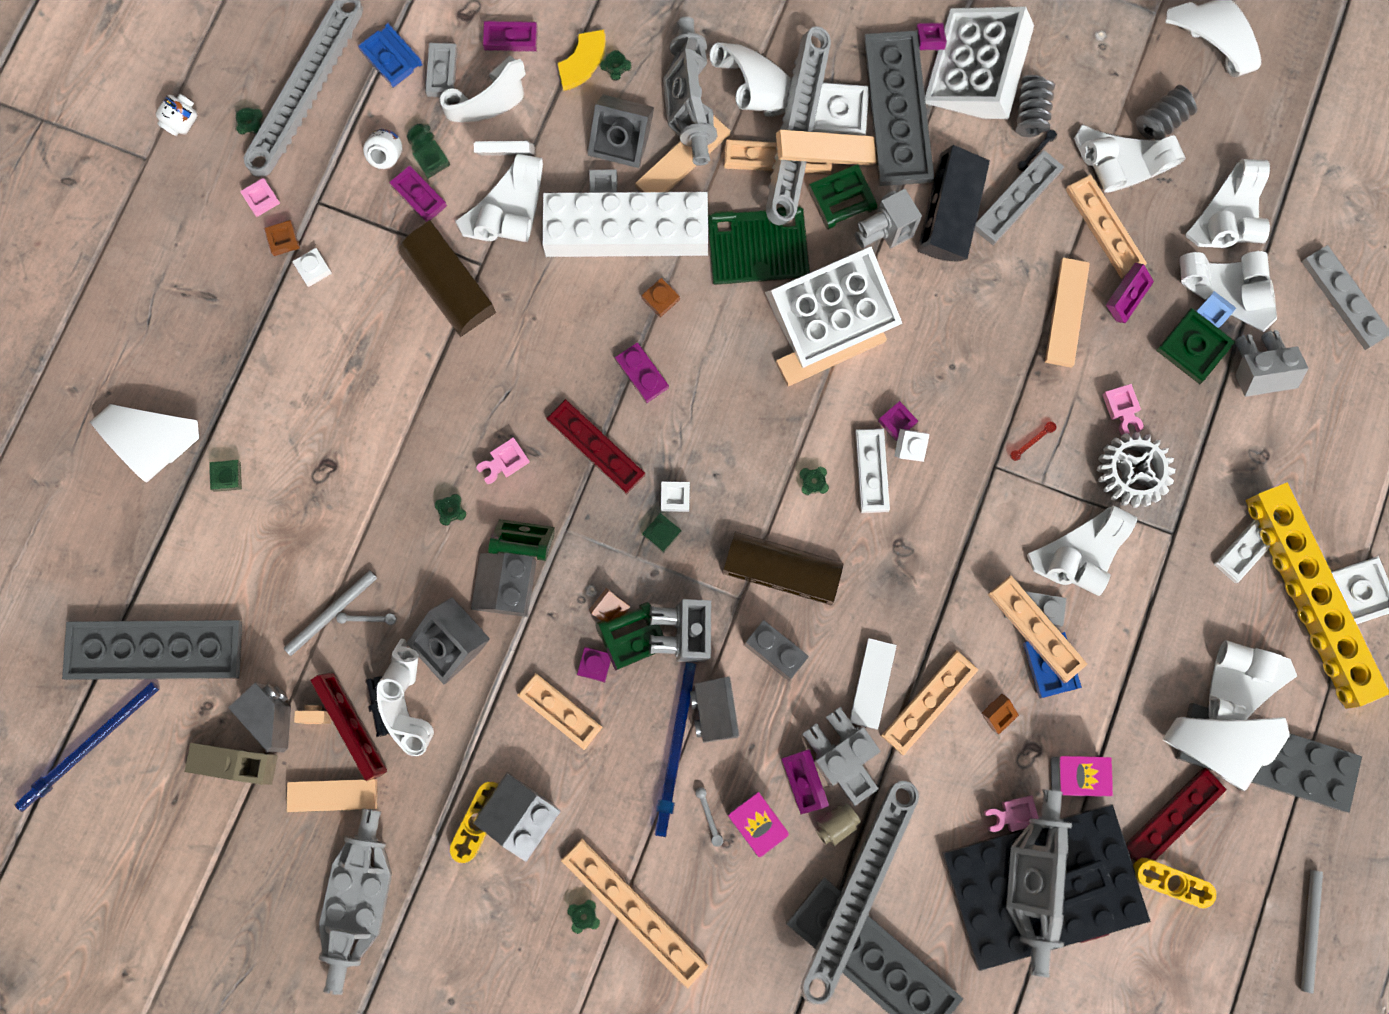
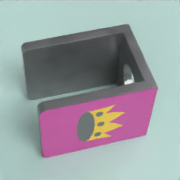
[1050,756,1113,796]
[727,792,789,857]

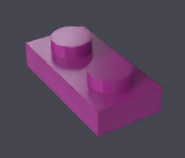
[483,21,538,52]
[389,165,447,222]
[1106,263,1154,323]
[615,342,669,404]
[782,749,829,815]

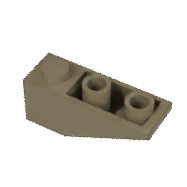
[185,743,278,785]

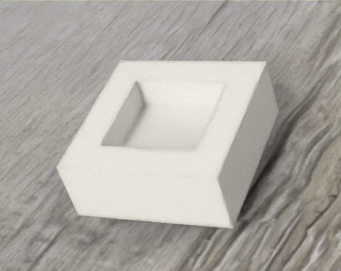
[292,248,332,287]
[894,429,930,462]
[661,482,690,512]

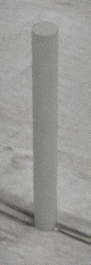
[283,570,377,656]
[1301,870,1323,994]

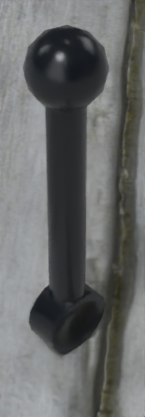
[1018,130,1057,171]

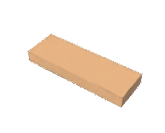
[517,673,603,750]
[287,779,377,812]

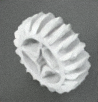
[1096,432,1176,508]

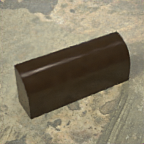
[399,220,496,337]
[723,531,844,606]

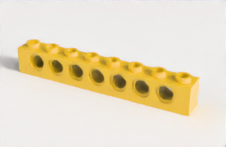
[1245,482,1389,709]

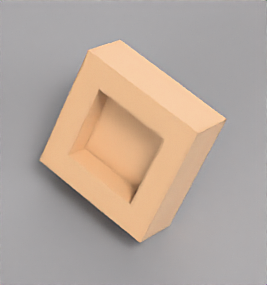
[294,705,331,724]

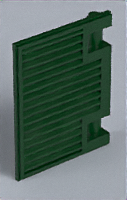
[708,206,810,285]

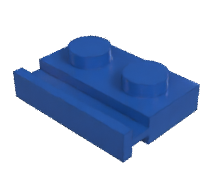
[358,23,423,88]
[1023,632,1082,699]

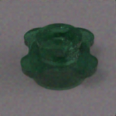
[600,50,632,81]
[236,108,263,135]
[407,124,434,152]
[799,467,829,496]
[435,494,467,526]
[567,900,600,934]

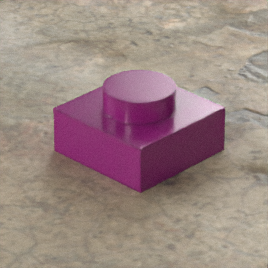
[915,23,947,50]
[878,401,918,441]
[577,647,611,683]

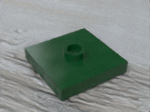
[1156,308,1236,385]

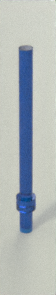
[655,662,696,837]
[14,682,160,812]

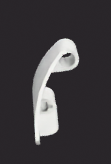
[1166,0,1261,77]
[710,42,792,116]
[440,56,526,122]
[1074,125,1185,193]
[455,153,543,242]
[1185,159,1270,248]
[1180,251,1277,332]
[90,404,199,482]
[1027,506,1137,596]
[377,639,434,756]
[1209,640,1297,720]
[1163,717,1290,792]

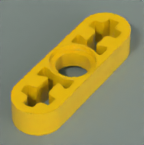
[450,782,498,863]
[1133,858,1216,908]

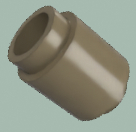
[816,803,861,846]

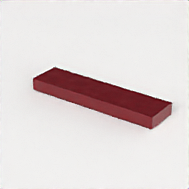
[546,399,646,495]
[310,672,388,782]
[1126,768,1227,870]

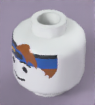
[155,94,197,136]
[363,129,402,169]

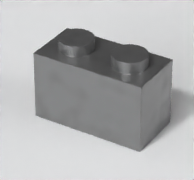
[744,620,809,681]

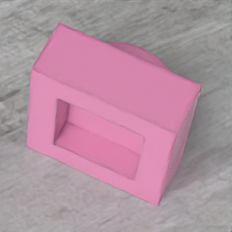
[240,178,280,217]

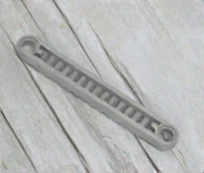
[244,0,363,177]
[766,26,831,225]
[800,781,919,1004]

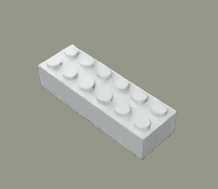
[543,192,708,257]

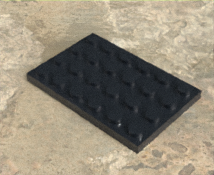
[942,804,1151,971]

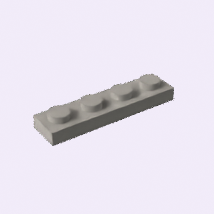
[974,150,1064,246]
[1302,245,1389,350]

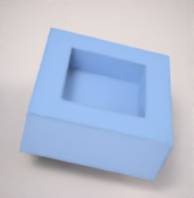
[1196,291,1236,328]

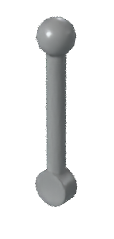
[336,613,397,625]
[695,787,723,847]

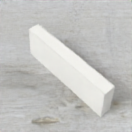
[855,428,890,513]
[1214,511,1281,584]
[849,638,897,730]

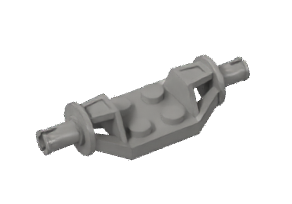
[663,17,717,165]
[1007,789,1072,977]
[319,809,392,995]

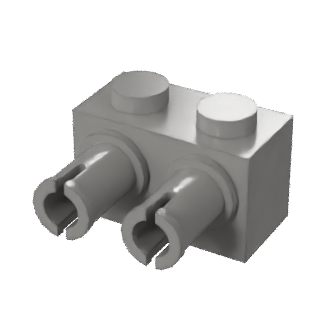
[855,189,922,249]
[1235,330,1308,397]
[649,599,711,662]
[802,707,881,786]

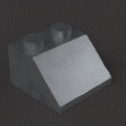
[588,95,654,168]
[471,553,536,617]
[407,598,490,685]
[690,677,739,743]
[228,683,291,753]
[473,773,561,861]

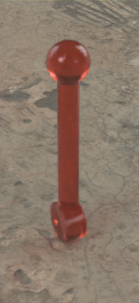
[1010,421,1057,461]

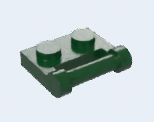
[808,164,878,229]
[488,519,555,561]
[595,602,664,671]

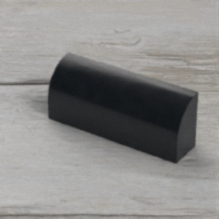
[917,145,990,261]

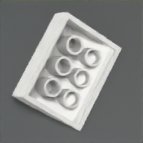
[925,7,1034,119]
[765,247,902,368]

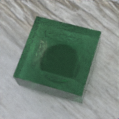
[412,140,450,179]
[209,460,242,492]
[642,513,682,553]

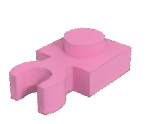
[1102,384,1143,435]
[476,438,530,484]
[983,796,1038,832]

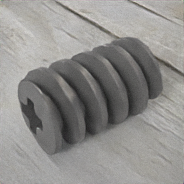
[1016,75,1055,137]
[1136,84,1197,140]

